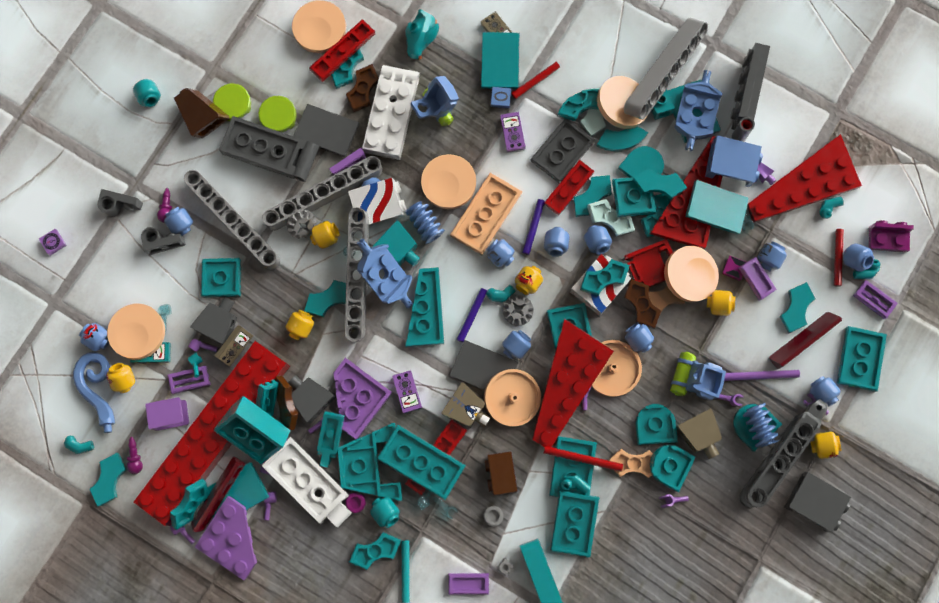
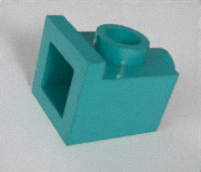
[651,89,675,120]

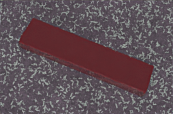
[769,312,842,369]
[191,456,245,532]

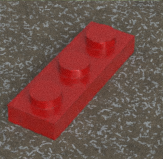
[544,160,594,216]

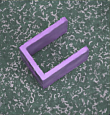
[145,397,189,431]

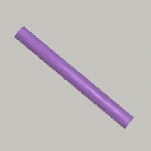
[724,370,800,381]

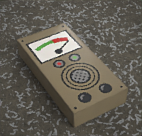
[481,11,512,33]
[215,325,253,366]

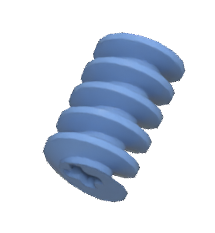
[405,201,445,244]
[743,403,780,447]

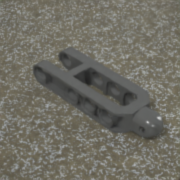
[739,399,827,508]

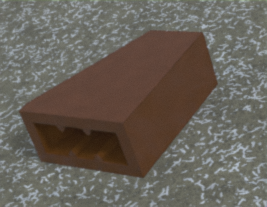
[174,88,230,138]

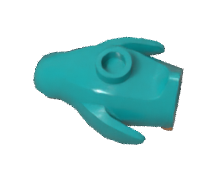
[405,9,439,59]

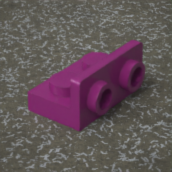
[869,220,914,252]

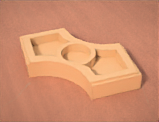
[608,449,653,478]

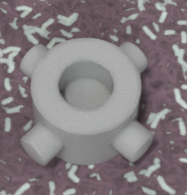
[497,559,514,577]

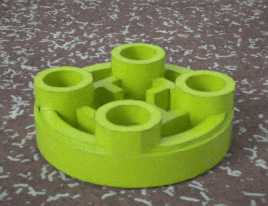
[213,83,251,122]
[258,96,297,132]

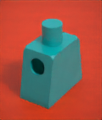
[373,220,421,267]

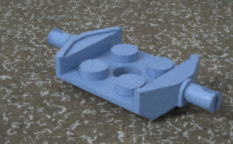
[674,70,722,151]
[357,239,413,308]

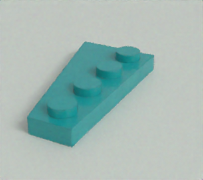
[405,267,444,347]

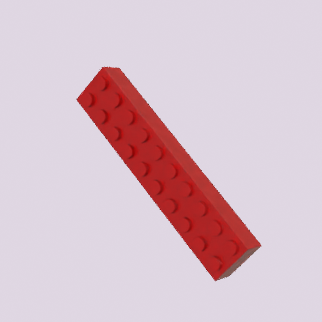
[133,341,290,526]

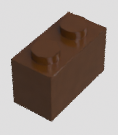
[484,451,517,495]

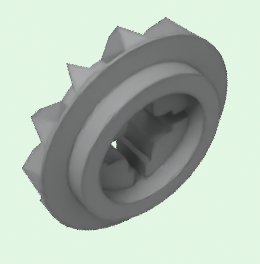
[287,210,317,239]
[503,295,534,326]

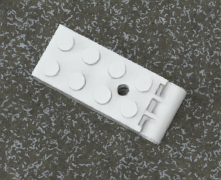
[362,65,420,160]

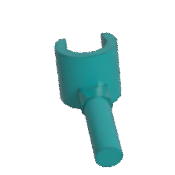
[188,352,203,378]

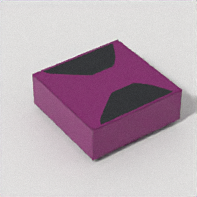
[722,255,746,281]

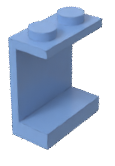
[705,135,763,187]

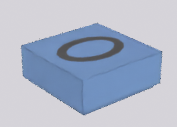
[491,87,511,108]

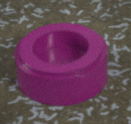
[345,493,366,513]

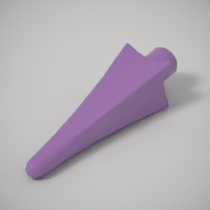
[757,162,776,185]

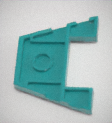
[338,423,403,501]

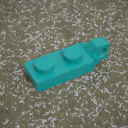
[317,411,345,468]

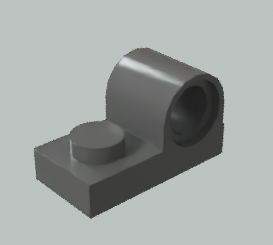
[97,189,143,217]
[141,227,186,255]

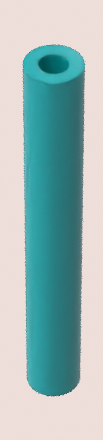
[401,540,410,603]

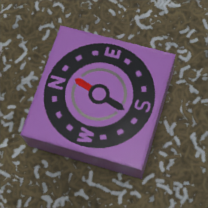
[39,229,67,255]

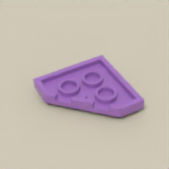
[333,358,392,439]
[195,496,257,580]

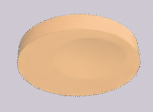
[292,0,346,53]
[597,76,648,129]
[421,154,476,209]
[664,246,719,302]
[107,304,165,360]
[591,340,642,397]
[484,369,541,426]

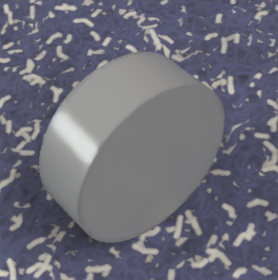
[484,506,504,526]

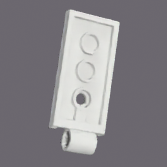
[262,437,352,528]

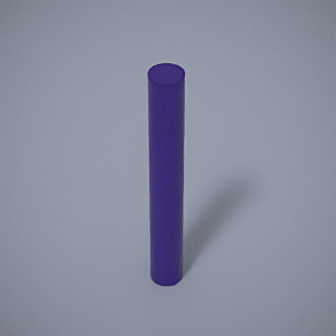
[522,199,545,255]
[456,288,487,343]

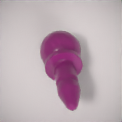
[157,188,172,223]
[127,437,143,474]

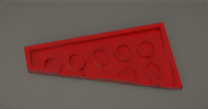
[747,134,862,223]
[649,136,723,249]
[532,319,614,447]

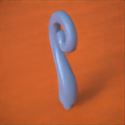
[73,352,115,433]

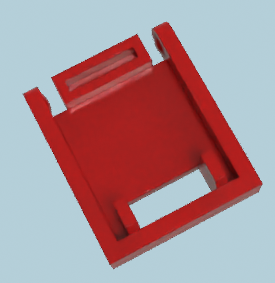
[624,239,673,288]

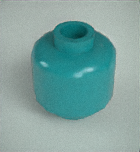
[133,79,161,107]
[370,497,400,528]

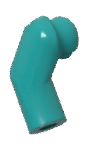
[819,196,844,219]
[853,259,881,279]
[486,284,516,303]
[64,435,94,454]
[561,475,591,494]

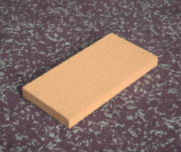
[450,173,522,255]

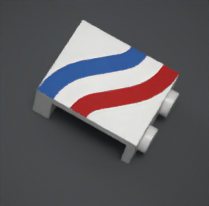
[348,178,406,225]
[570,254,631,316]

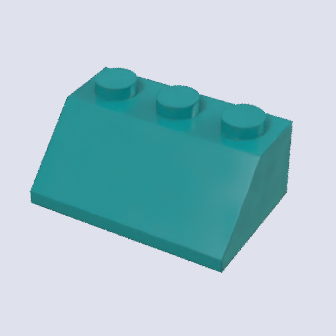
[213,396,291,464]

